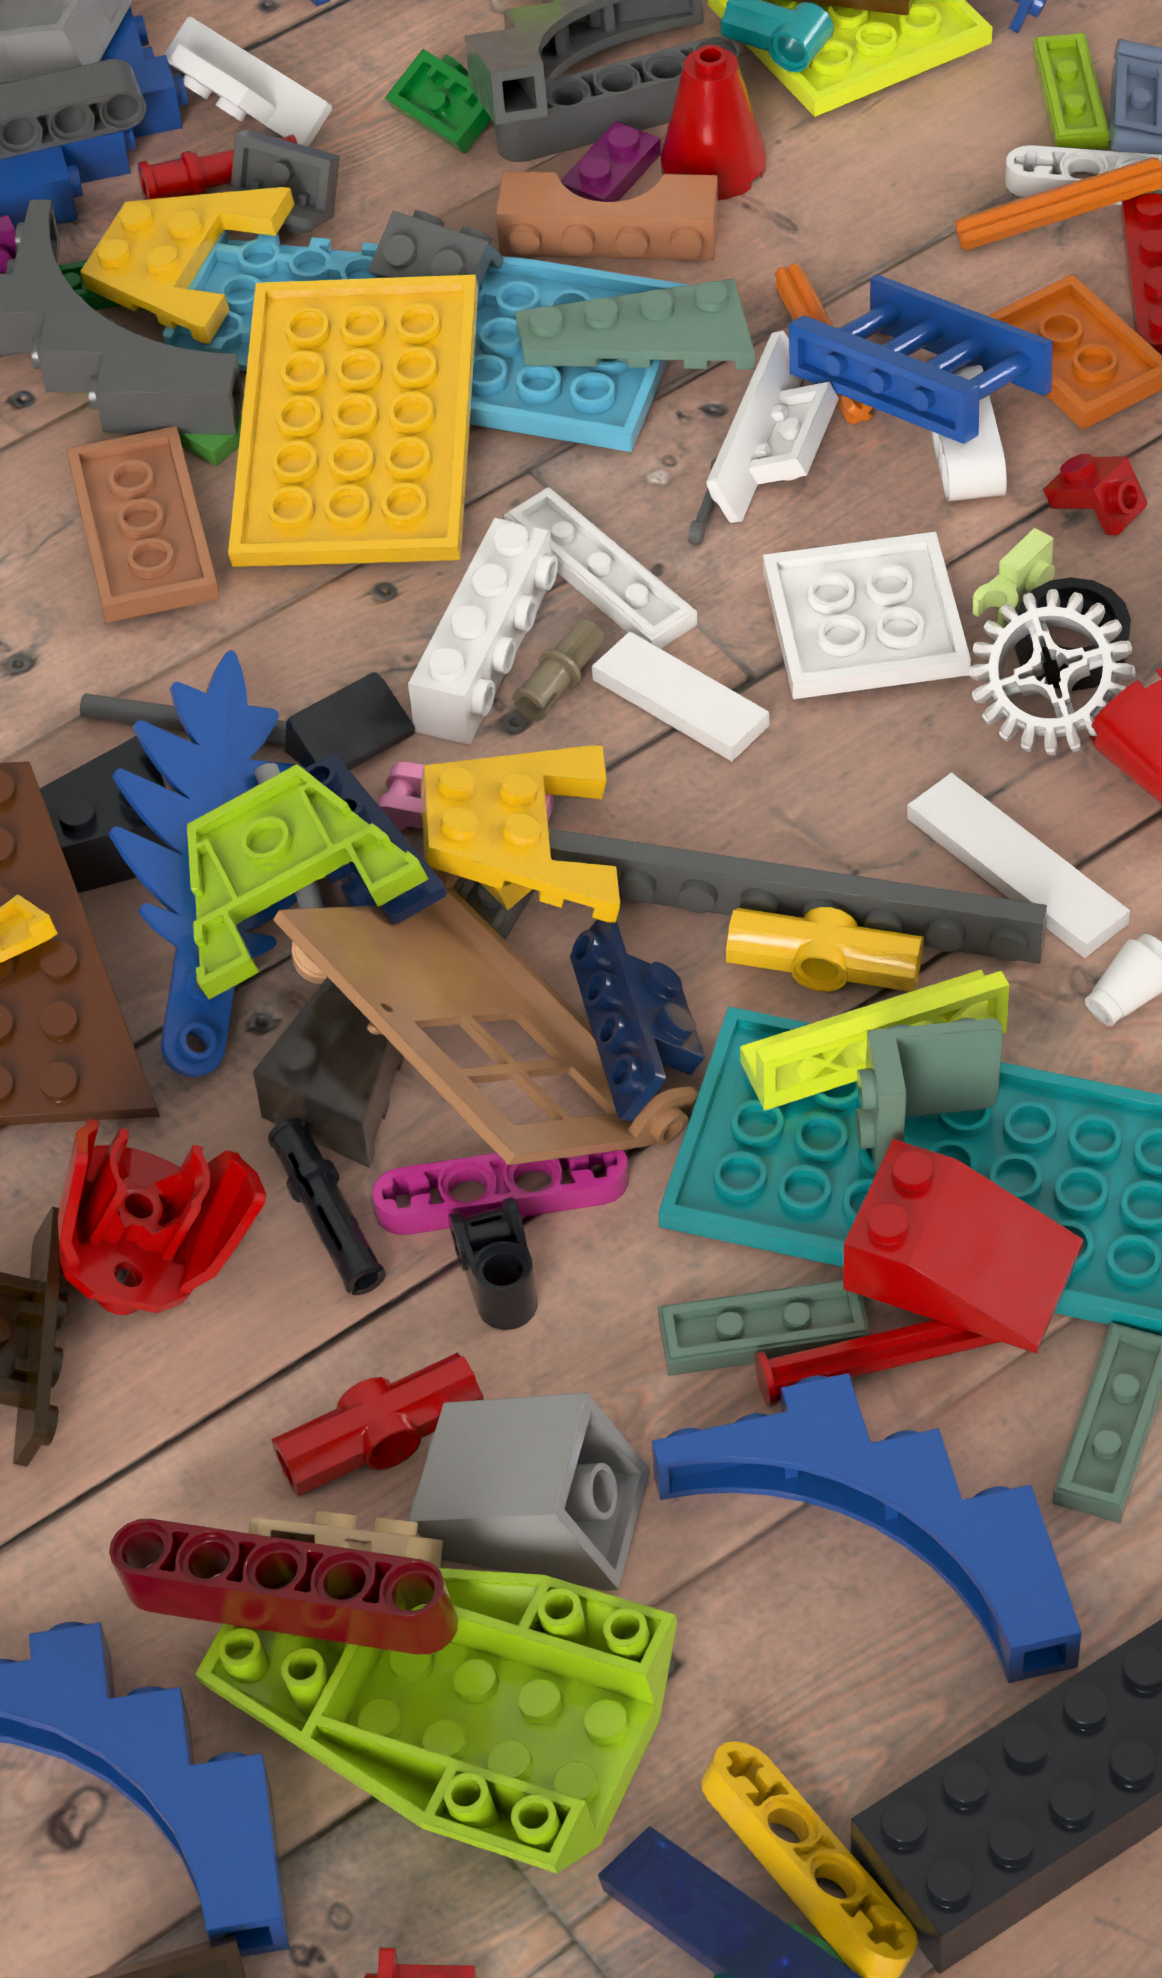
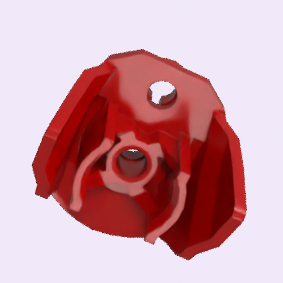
[58,1118,266,1315]

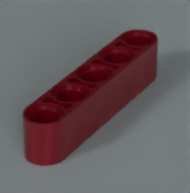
[109,1519,459,1655]

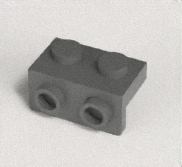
[217,129,340,233]
[368,210,504,290]

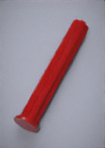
[754,1320,1000,1407]

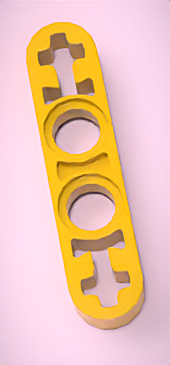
[701,1741,918,1978]

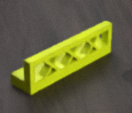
[740,969,1009,1111]

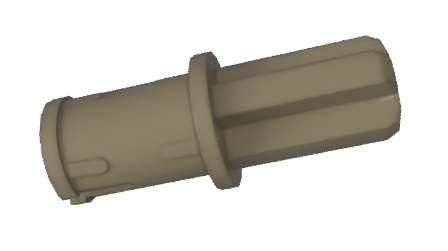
[513,619,605,721]

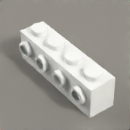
[408,518,558,745]

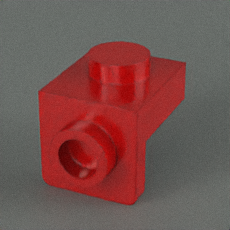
[1043,453,1147,536]

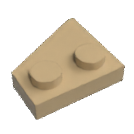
[248,1511,443,1568]

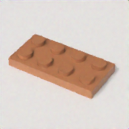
[66,426,220,623]

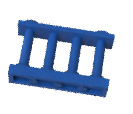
[789,274,1053,444]

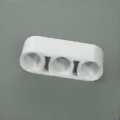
[930,365,1007,502]

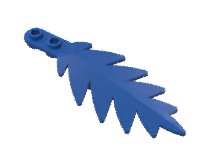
[109,650,305,1078]

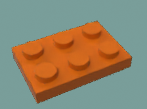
[988,274,1162,430]

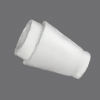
[1085,934,1162,1026]

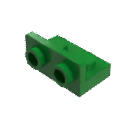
[384,49,491,154]

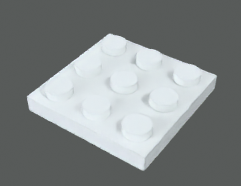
[763,532,971,699]

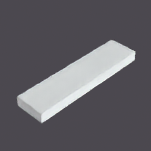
[504,487,697,649]
[907,772,1130,958]

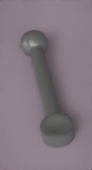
[688,457,717,545]

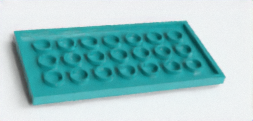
[658,1006,1162,1336]

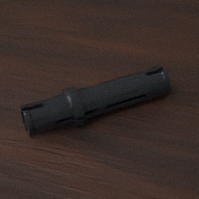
[268,1118,386,1296]

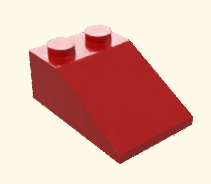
[843,1139,1083,1354]

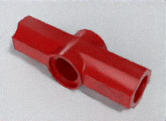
[271,1352,484,1496]

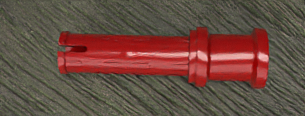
[137,134,298,200]

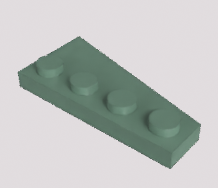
[515,278,755,370]

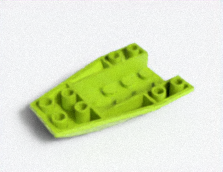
[195,1568,677,1873]

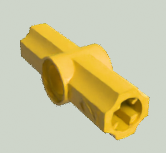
[726,907,924,992]

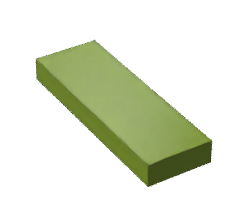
[1033,33,1109,150]

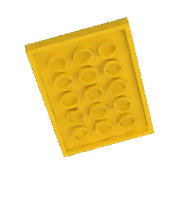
[228,275,478,567]

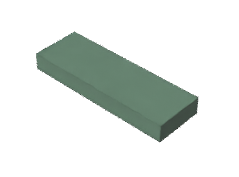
[657,1280,870,1376]
[1053,1322,1162,1523]

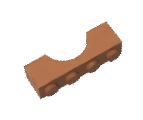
[496,171,719,260]

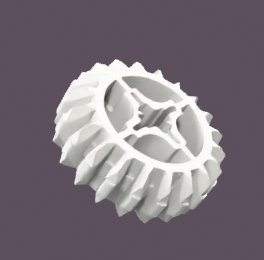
[969,589,1136,755]

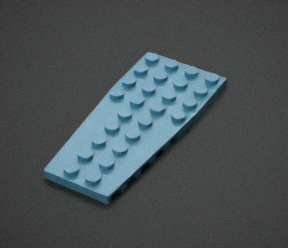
[163,230,689,452]

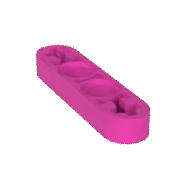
[372,1150,628,1235]

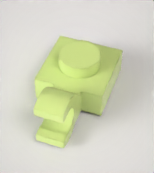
[972,528,1055,628]

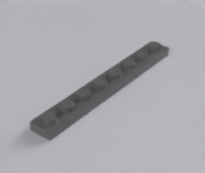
[549,829,1047,964]

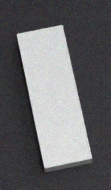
[592,631,770,762]

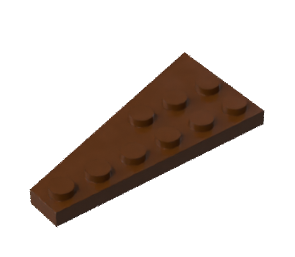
[0,761,160,1126]

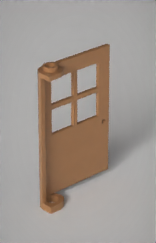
[273,856,699,1165]

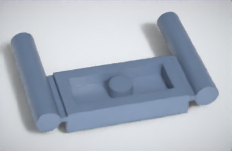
[1109,39,1162,155]

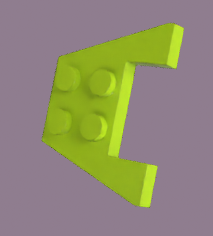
[187,764,428,1000]

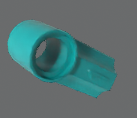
[721,0,834,73]

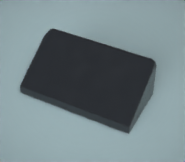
[285,672,415,770]

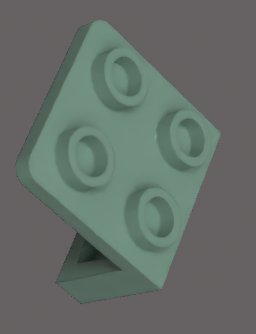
[855,1018,1003,1174]

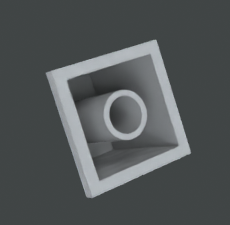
[408,1393,650,1590]

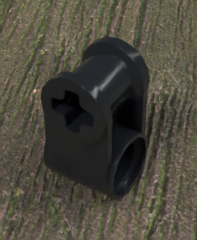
[448,1197,537,1330]

